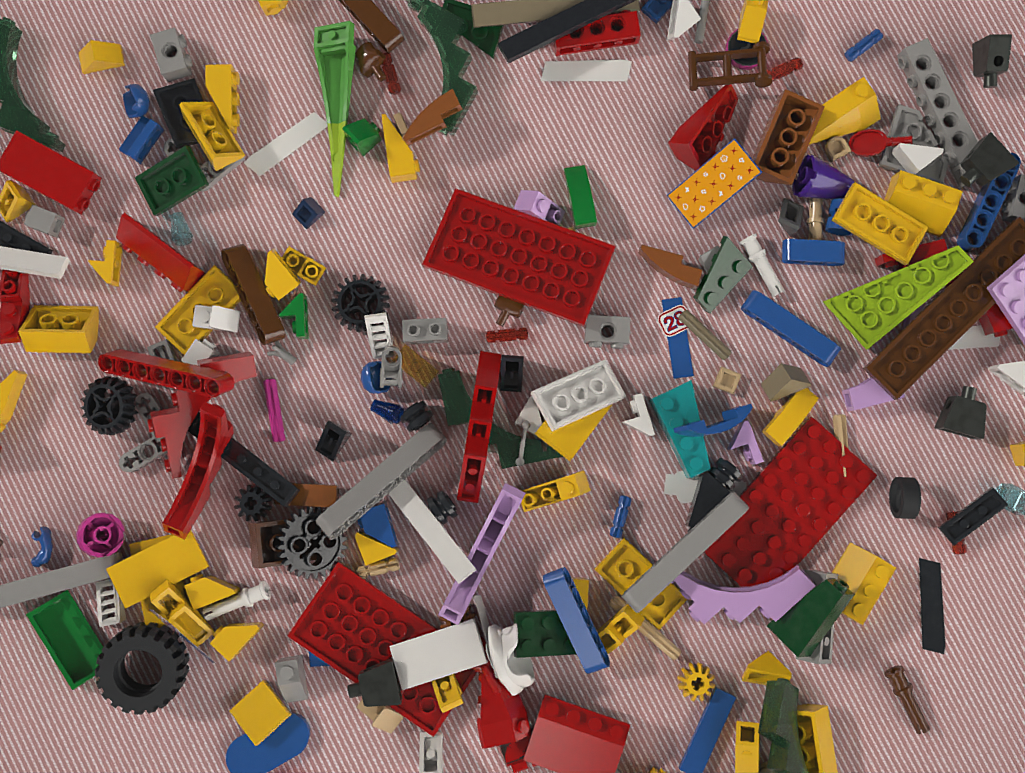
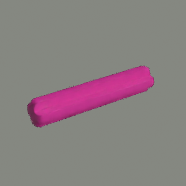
[263,379,285,442]

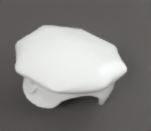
[488,623,535,696]

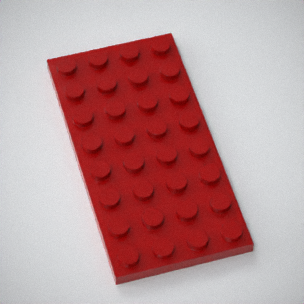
[422,188,616,327]
[703,417,878,587]
[287,561,477,737]

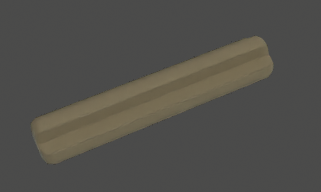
[678,310,732,360]

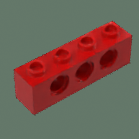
[553,10,641,56]

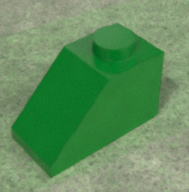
[342,118,381,157]

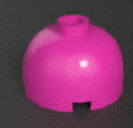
[76,513,124,558]

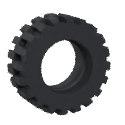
[95,622,189,715]

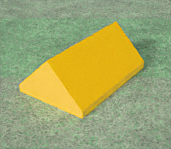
[179,102,245,171]

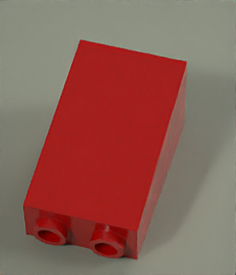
[0,130,102,215]

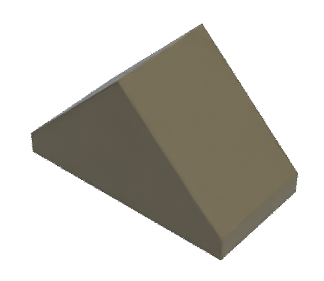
[761,363,811,402]

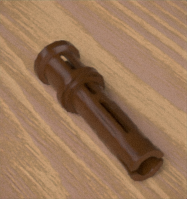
[884,665,930,734]

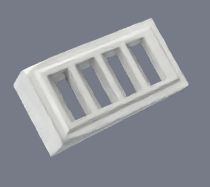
[364,312,394,359]
[96,579,126,627]

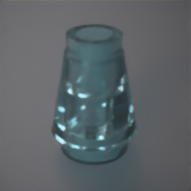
[170,212,193,246]

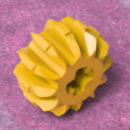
[677,662,715,701]

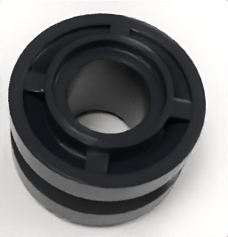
[399,400,434,432]
[708,458,743,491]
[427,490,458,525]

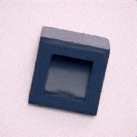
[292,197,325,229]

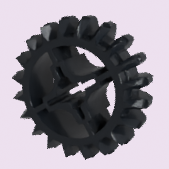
[331,274,390,333]
[80,376,139,436]

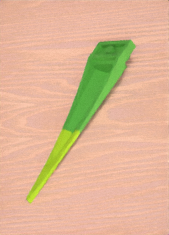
[314,21,356,197]

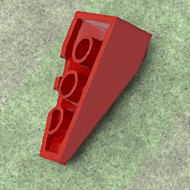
[668,84,738,171]
[477,668,531,749]

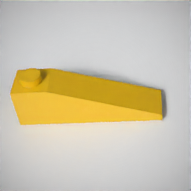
[809,77,881,145]

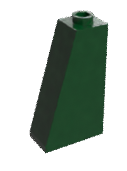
[767,579,855,658]

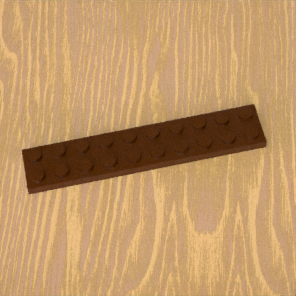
[863,217,1025,400]

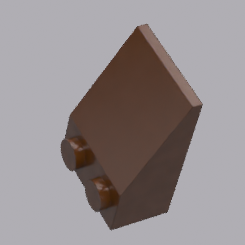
[248,518,317,569]

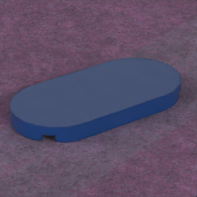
[226,712,310,773]

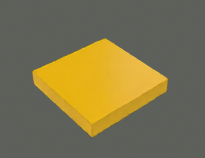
[229,680,292,746]

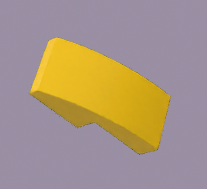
[282,246,326,286]

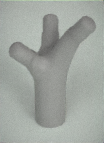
[267,341,297,365]

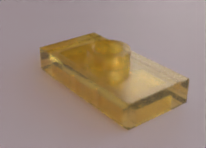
[392,344,439,388]

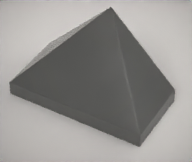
[778,198,804,237]

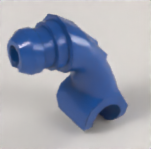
[31,526,53,567]

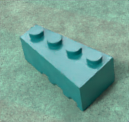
[649,380,711,478]

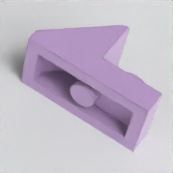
[727,420,764,465]

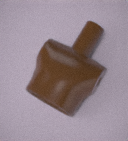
[355,42,386,82]
[494,296,524,327]

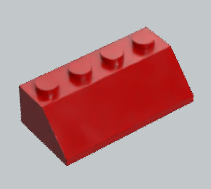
[116,212,206,292]

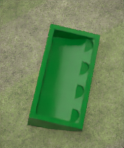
[26,590,103,690]

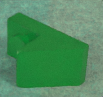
[279,293,309,339]

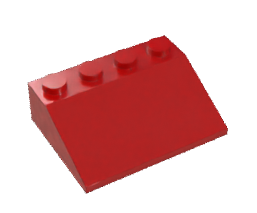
[523,694,631,773]

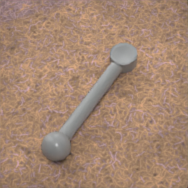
[516,420,530,466]

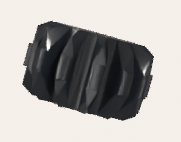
[234,485,272,522]

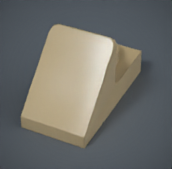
[356,699,404,734]

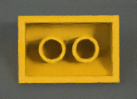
[884,170,963,237]
[18,305,99,354]
[832,542,896,625]
[775,704,838,773]

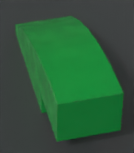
[564,165,597,229]

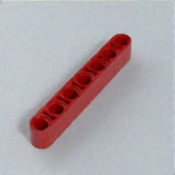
[98,349,235,397]

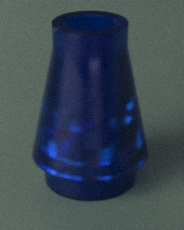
[370,399,404,424]

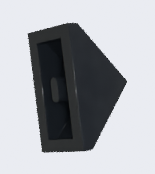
[500,355,524,392]
[315,421,352,461]

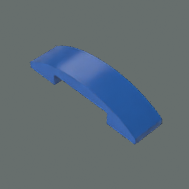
[673,404,753,437]

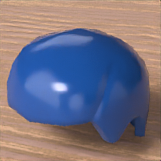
[123,84,150,118]
[361,361,390,394]

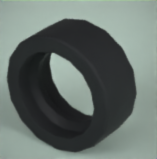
[889,477,921,519]

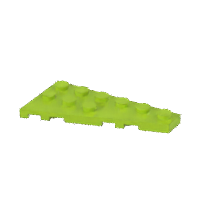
[823,245,974,350]

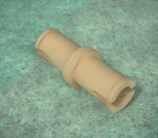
[807,198,825,240]

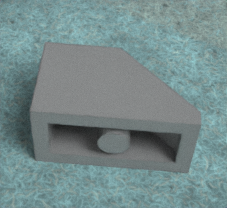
[275,655,309,703]

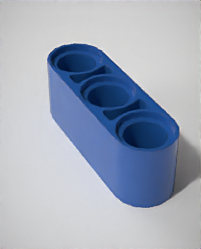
[782,239,845,266]

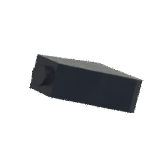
[685,471,731,532]

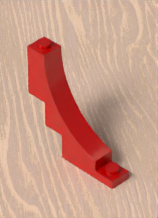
[875,238,1013,337]
[457,351,502,503]

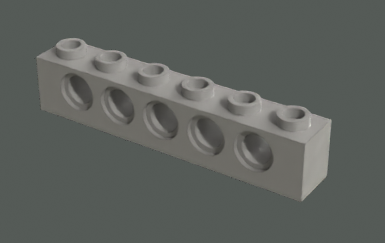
[897,38,978,169]

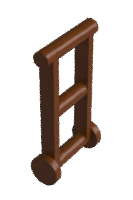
[688,41,773,91]

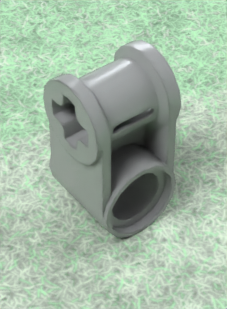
[380,346,403,388]

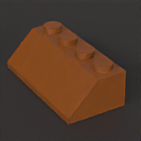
[752,89,825,185]

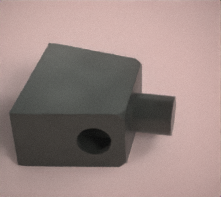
[972,34,1012,88]
[960,132,1019,187]
[935,386,987,440]
[347,658,403,707]

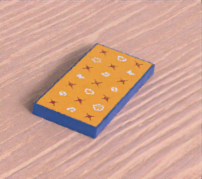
[667,138,763,229]

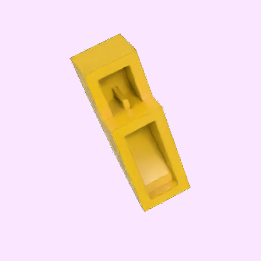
[761,388,819,446]
[150,579,214,647]
[597,604,645,654]

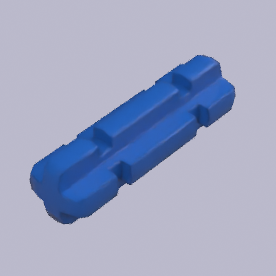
[844,29,883,62]
[610,495,631,538]

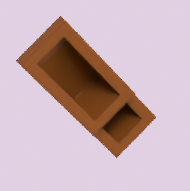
[403,89,463,146]
[638,244,702,290]
[274,483,340,507]

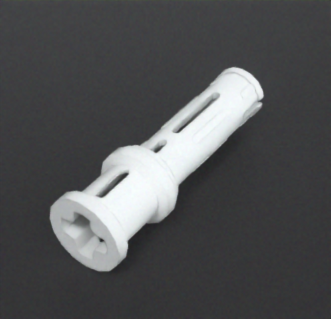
[739,233,785,297]
[203,581,271,621]

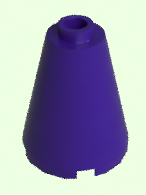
[792,154,855,199]

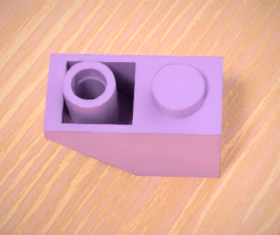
[513,190,565,226]

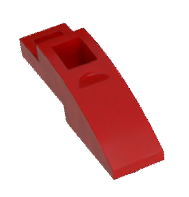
[0,269,30,344]

